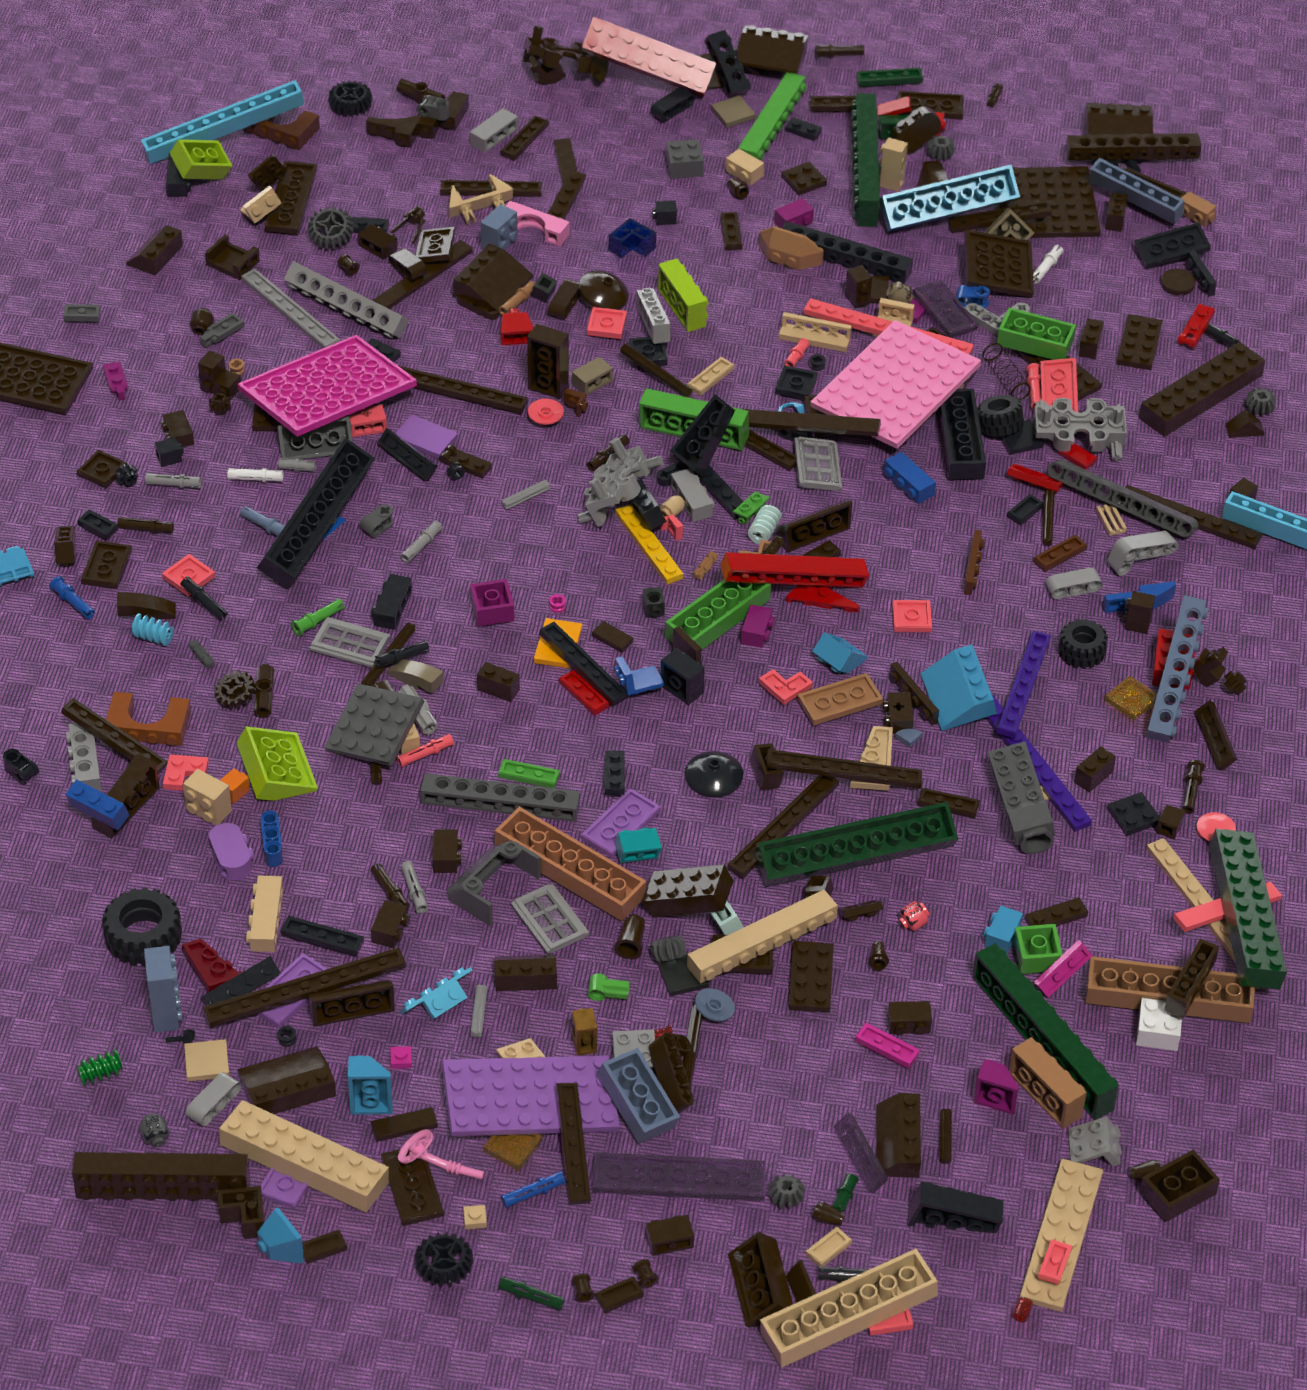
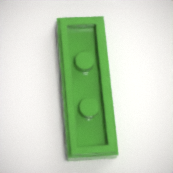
[498,759,560,789]

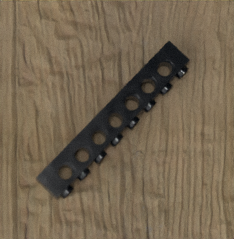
[782,221,913,284]

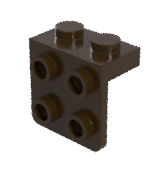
[248,154,287,192]

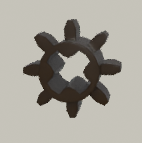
[209,393,231,415]
[1224,671,1247,694]

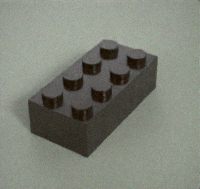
[527,323,569,399]
[643,864,734,917]

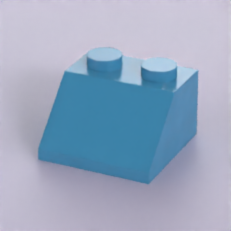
[812,632,869,674]

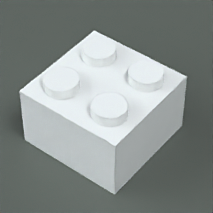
[1136,998,1182,1051]

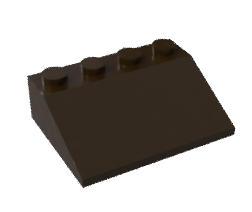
[737,25,808,74]
[1083,102,1153,135]
[453,244,533,311]
[237,1046,336,1114]

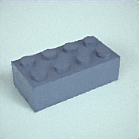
[144,946,183,1033]
[597,1048,680,1144]

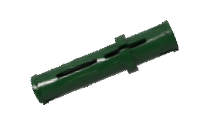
[499,1276,565,1311]

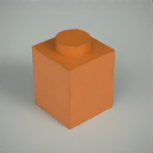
[220,768,250,804]

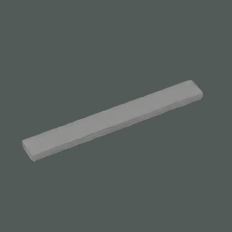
[241,269,340,348]

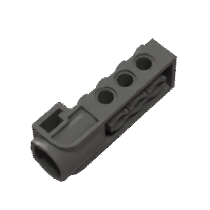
[988,742,1055,854]

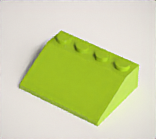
[236,726,318,801]

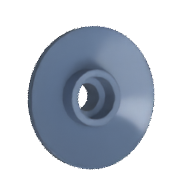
[695,988,735,1021]

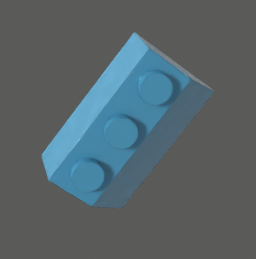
[348,1055,393,1115]

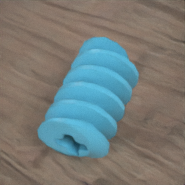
[131,613,174,646]

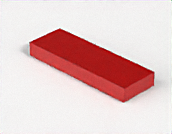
[559,670,609,716]

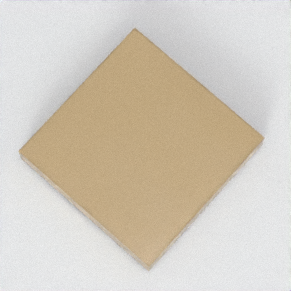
[184,1039,229,1082]

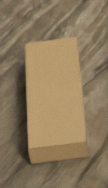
[687,357,735,396]

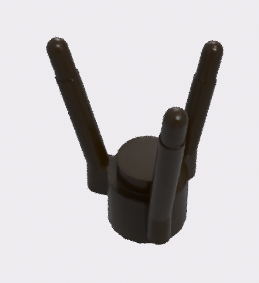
[391,206,425,244]

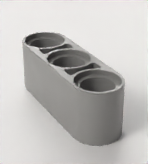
[1046,568,1103,599]
[185,1072,241,1127]

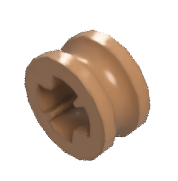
[229,359,245,375]

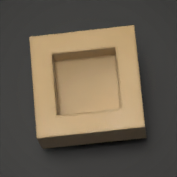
[464,1205,487,1229]

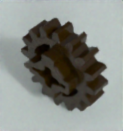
[214,670,256,709]

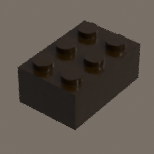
[1140,1149,1220,1222]

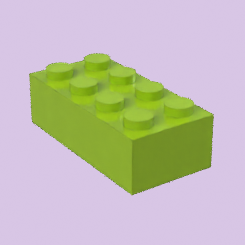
[658,258,708,332]

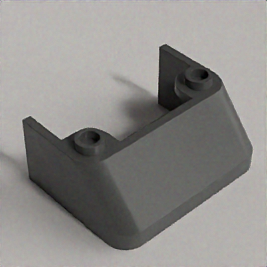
[448,841,541,926]

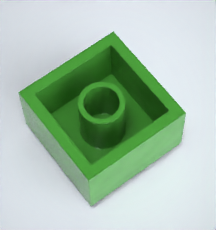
[1013,924,1063,974]

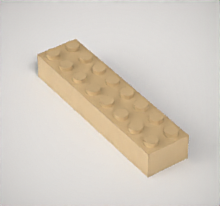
[219,1100,389,1213]
[760,1249,938,1368]

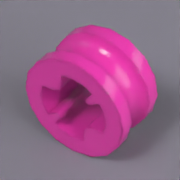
[549,594,566,613]

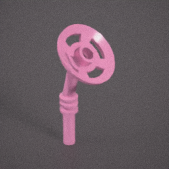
[398,1129,485,1180]

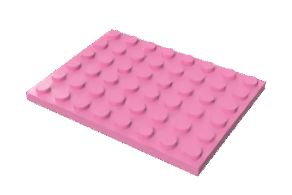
[811,320,981,449]

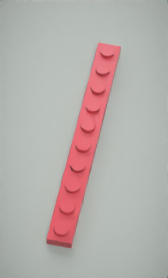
[804,298,974,355]

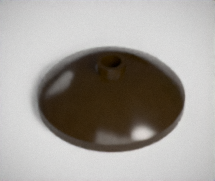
[579,270,629,310]

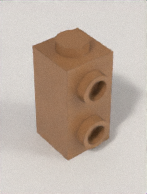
[1181,191,1217,227]

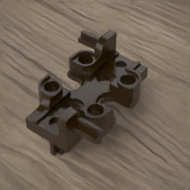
[522,25,609,82]

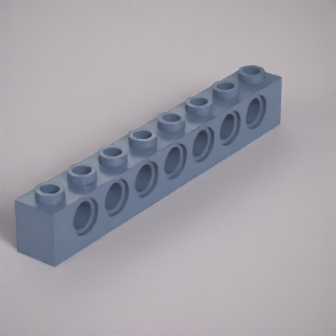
[1147,595,1209,743]

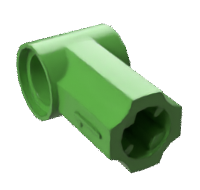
[588,974,630,1001]

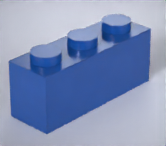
[883,452,936,504]
[65,779,129,830]

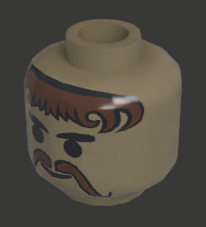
[886,281,913,303]

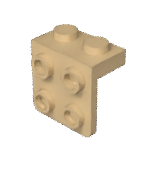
[240,186,281,223]
[872,298,915,337]

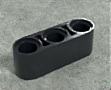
[650,87,695,122]

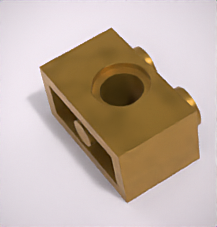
[572,1008,597,1056]

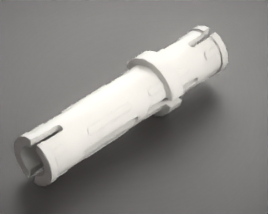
[1033,245,1063,284]
[228,468,284,483]

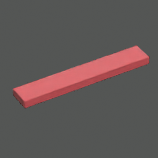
[1173,882,1282,932]

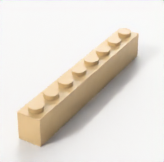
[687,890,838,983]

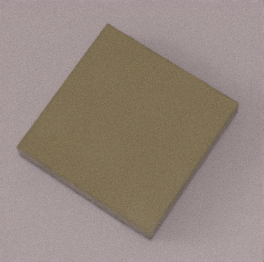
[711,96,756,128]

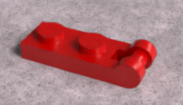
[1177,303,1215,349]

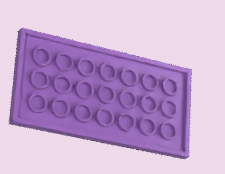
[442,1056,620,1136]

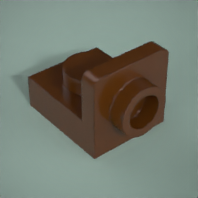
[564,388,588,417]

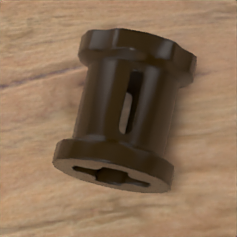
[337,254,360,276]
[632,1259,659,1288]
[571,1273,595,1303]

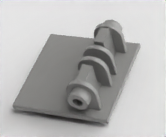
[613,1029,655,1068]

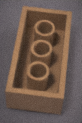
[1009,1037,1086,1129]

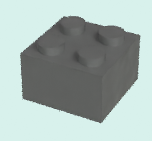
[666,140,704,179]

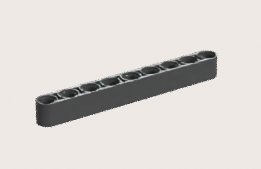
[1047,459,1199,537]

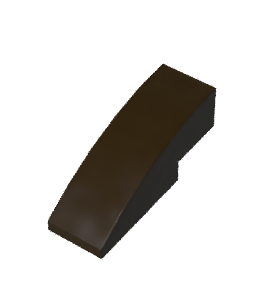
[117,592,176,620]

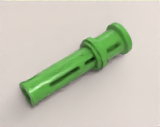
[291,598,345,636]

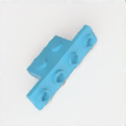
[400,967,472,1020]

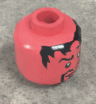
[899,901,930,931]

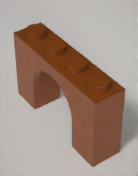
[106,692,191,746]

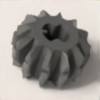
[927,135,955,161]
[1246,387,1276,416]
[651,935,686,962]
[769,1173,805,1210]

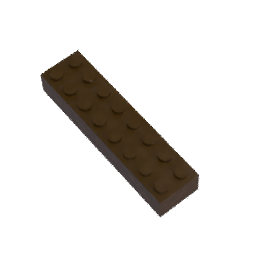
[1139,342,1265,437]
[72,1152,251,1201]

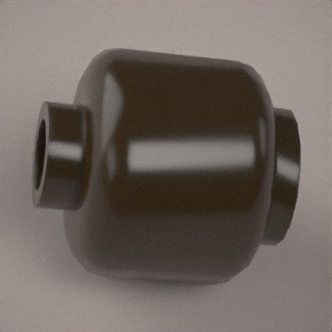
[190,308,214,335]

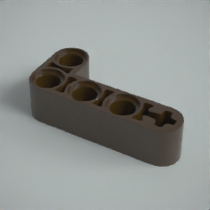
[649,1033,694,1114]

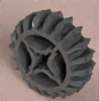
[308,206,354,251]

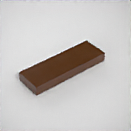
[1033,535,1087,572]

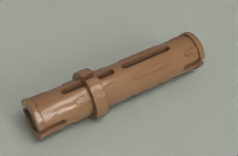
[498,281,535,316]

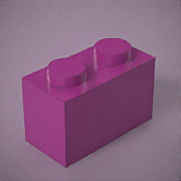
[774,198,814,228]
[741,605,775,648]

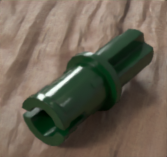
[833,1173,859,1213]

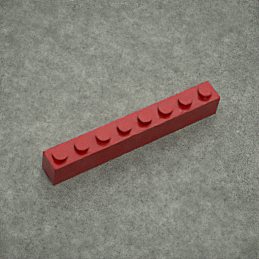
[720,552,869,588]

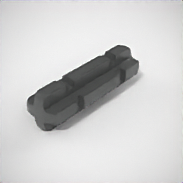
[189,639,215,669]

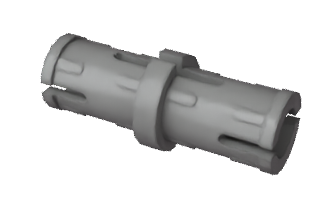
[278,457,316,473]

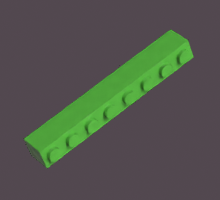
[738,72,807,161]

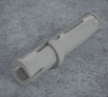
[145,473,202,489]
[400,521,443,563]
[401,861,429,914]

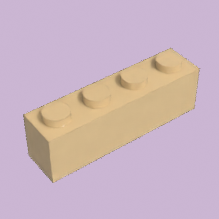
[246,875,283,952]

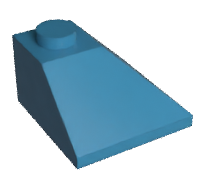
[256,1208,304,1264]

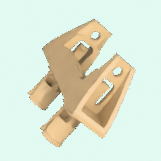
[449,174,513,225]

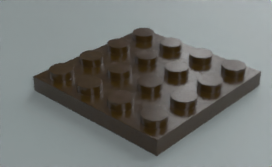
[964,229,1034,298]

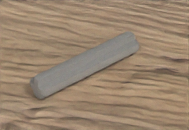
[502,480,550,510]
[471,984,487,1038]

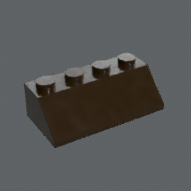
[776,500,852,553]
[308,980,395,1027]
[876,1093,921,1178]
[728,1232,793,1328]

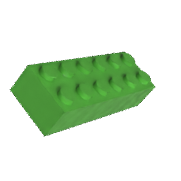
[639,388,749,451]
[665,580,771,650]

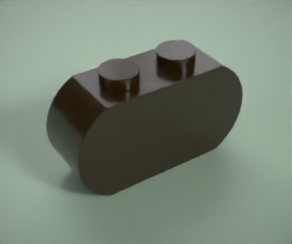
[892,107,941,153]

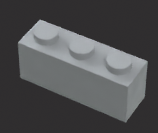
[470,108,518,153]
[671,468,715,522]

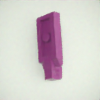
[103,361,128,401]

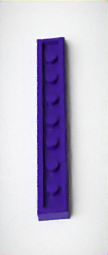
[996,630,1051,738]

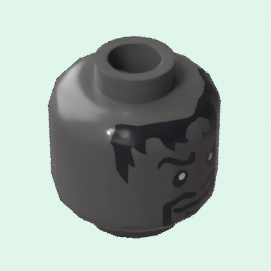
[139,1113,170,1147]

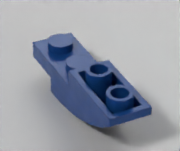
[1103,581,1176,614]

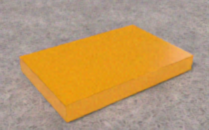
[534,618,583,669]

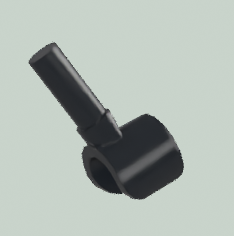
[166,1029,195,1044]

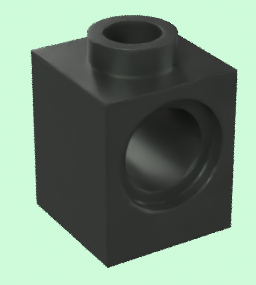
[643,587,665,618]

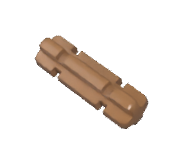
[693,551,718,580]

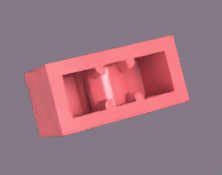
[347,404,387,437]

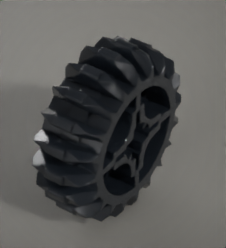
[328,80,373,117]
[414,1231,474,1288]

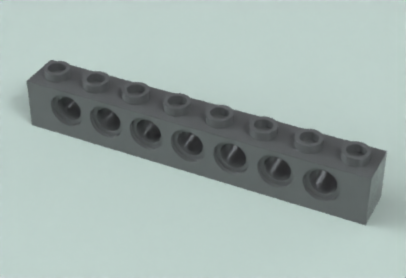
[421,773,580,822]

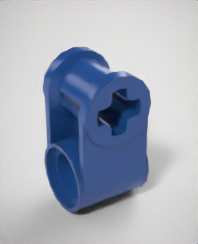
[956,285,990,308]

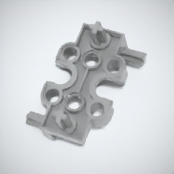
[1032,398,1127,462]
[578,437,664,526]

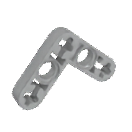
[965,302,1030,336]

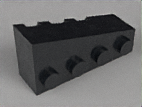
[670,394,736,477]
[907,1181,1004,1233]

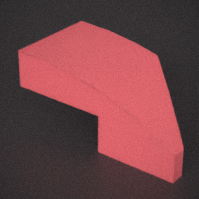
[658,515,683,541]

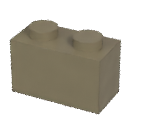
[572,357,613,395]

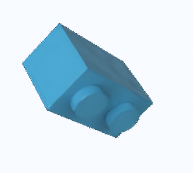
[983,906,1023,955]

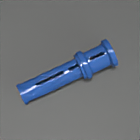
[49,576,95,620]

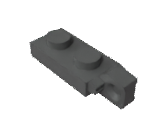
[200,313,245,348]

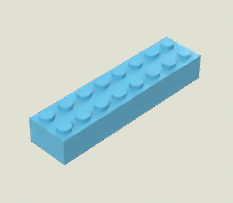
[880,165,1020,232]

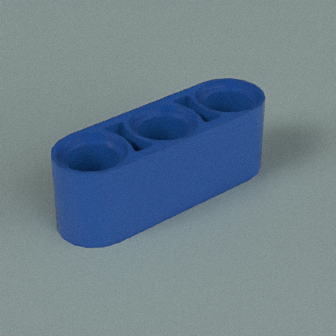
[261,810,283,867]

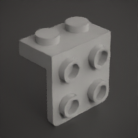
[1069,1116,1122,1166]

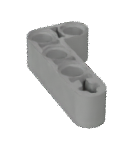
[1107,531,1179,576]

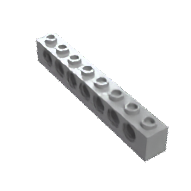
[284,261,409,338]

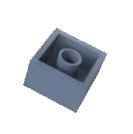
[481,204,518,250]

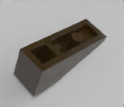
[54,526,76,566]

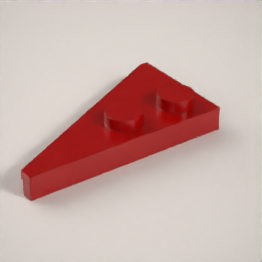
[786,585,860,613]

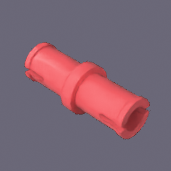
[784,338,810,367]

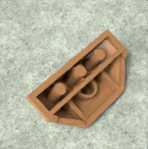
[759,226,824,270]

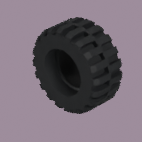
[102,888,182,966]

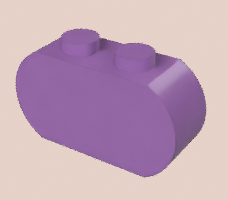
[208,823,254,881]

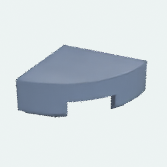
[895,729,923,747]

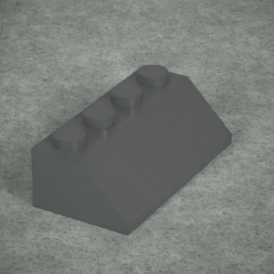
[277,417,353,459]

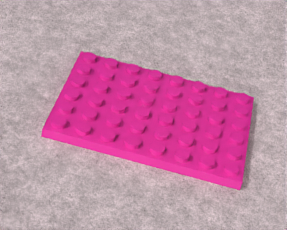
[238,335,417,437]

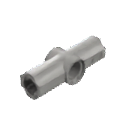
[398,684,438,735]

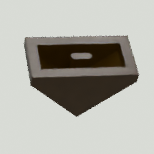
[1225,409,1265,438]

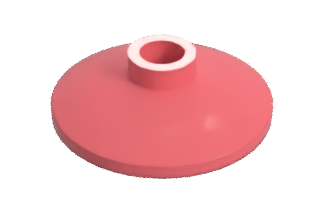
[528,399,564,425]

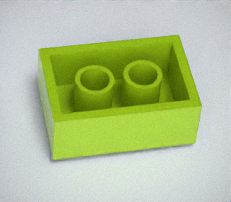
[170,139,232,179]

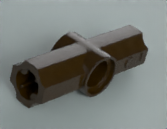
[397,78,446,104]
[255,664,274,718]

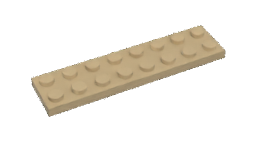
[1020,1159,1103,1312]

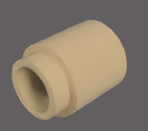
[659,495,685,517]

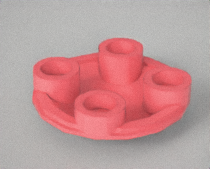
[1197,812,1236,841]

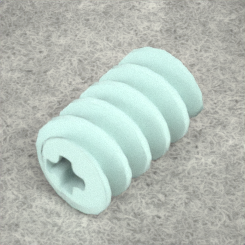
[748,505,782,545]

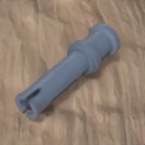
[240,506,285,536]

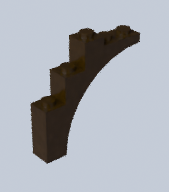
[366,91,469,148]

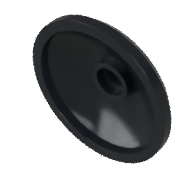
[685,751,743,798]

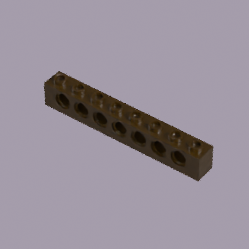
[1065,133,1202,161]

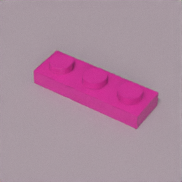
[1034,940,1093,998]
[855,1023,920,1069]

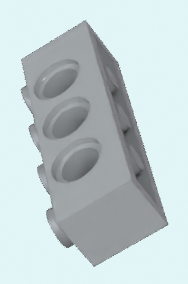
[637,288,670,344]
[66,723,102,791]

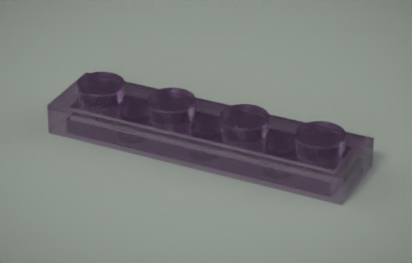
[834,1113,889,1193]

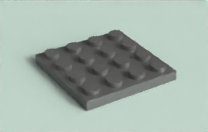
[324,684,425,766]

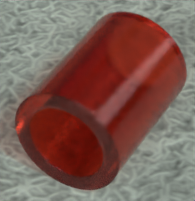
[1012,1297,1033,1323]

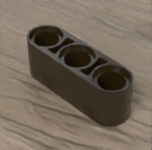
[388,248,427,281]
[548,279,581,320]

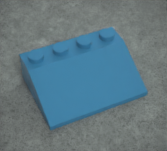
[921,644,997,731]

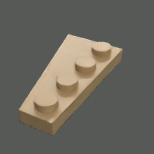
[850,726,893,791]

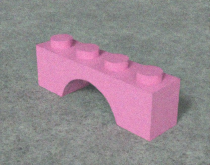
[506,201,570,246]

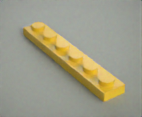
[615,504,683,585]

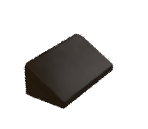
[786,1260,816,1303]

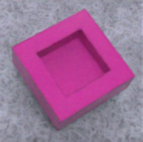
[390,1046,412,1069]

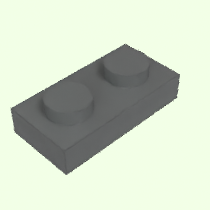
[63,304,101,322]

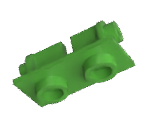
[733,491,770,524]

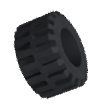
[977,395,1024,436]
[1058,619,1108,669]

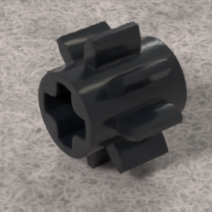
[115,463,138,487]

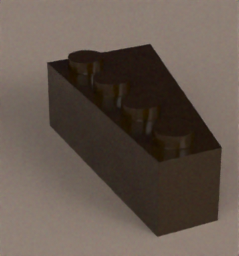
[91,753,160,839]

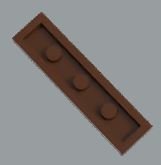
[964,529,985,595]

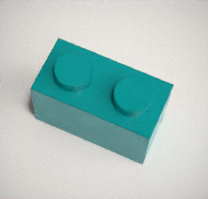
[615,828,662,863]

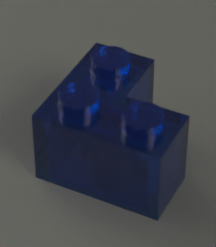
[608,218,657,258]

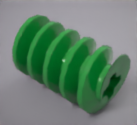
[76,1049,123,1087]

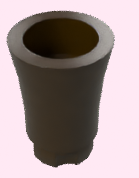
[614,914,645,960]

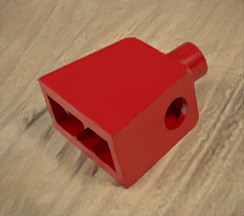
[501,308,533,346]

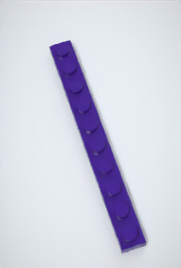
[985,693,1092,832]

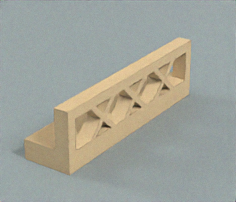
[779,312,852,352]

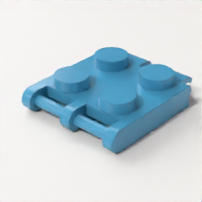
[0,546,35,586]

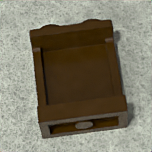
[205,234,260,280]

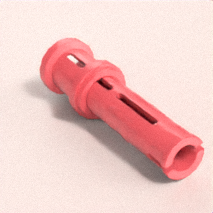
[1026,363,1042,410]

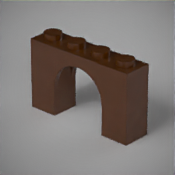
[243,110,320,150]

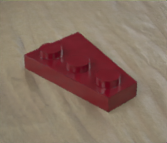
[182,938,242,992]

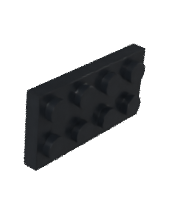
[1134,222,1211,269]

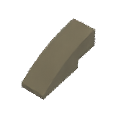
[387,660,444,693]

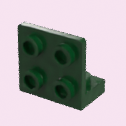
[878,115,909,139]

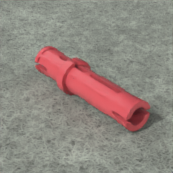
[397,734,454,768]

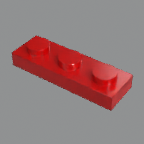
[1007,463,1064,492]

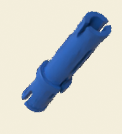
[501,1171,565,1208]

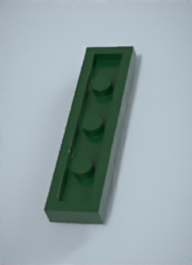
[856,67,923,87]

